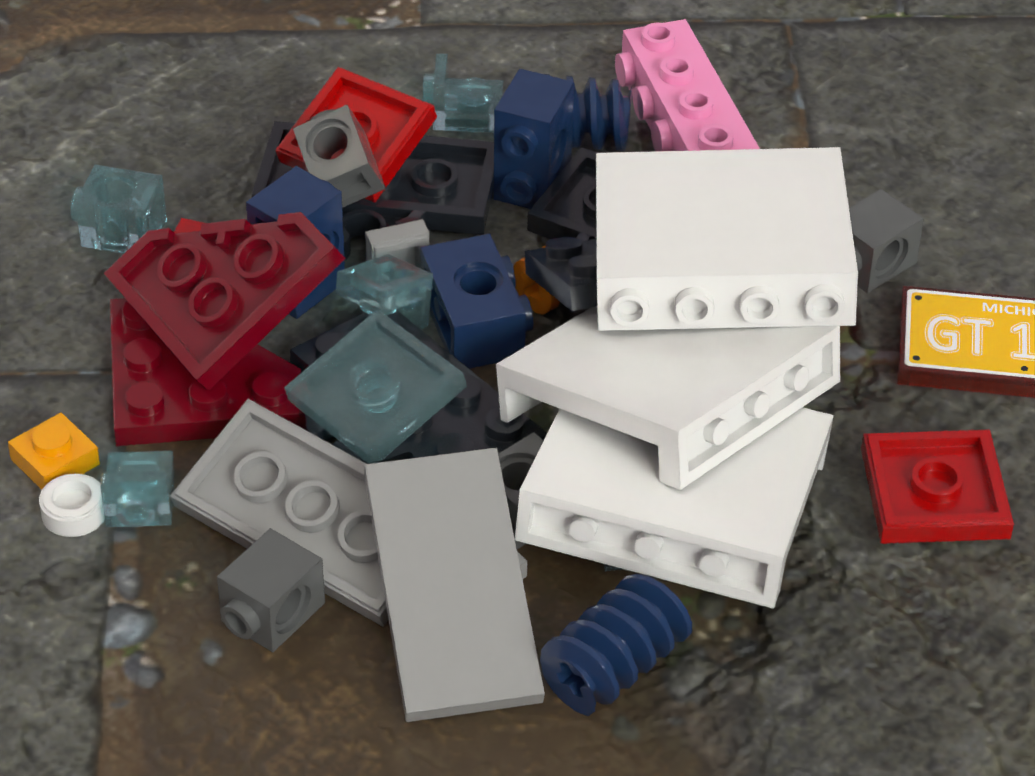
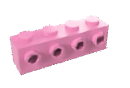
[615,19,760,152]

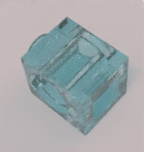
[71,165,167,253]

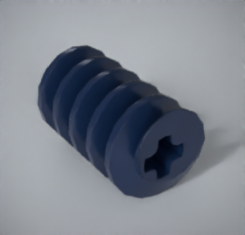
[544,74,632,152]
[540,574,692,716]

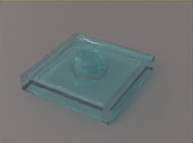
[284,309,467,464]

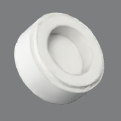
[39,474,107,537]

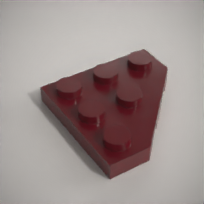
[104,212,346,390]
[110,298,305,447]

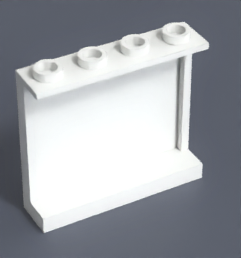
[596,147,858,331]
[496,306,840,490]
[515,407,834,609]

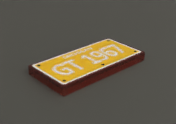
[897,286,1035,398]

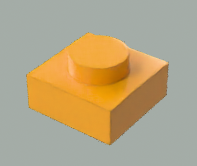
[8,412,100,490]

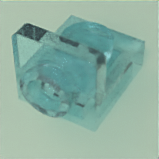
[423,53,503,133]
[336,254,433,329]
[100,451,175,527]

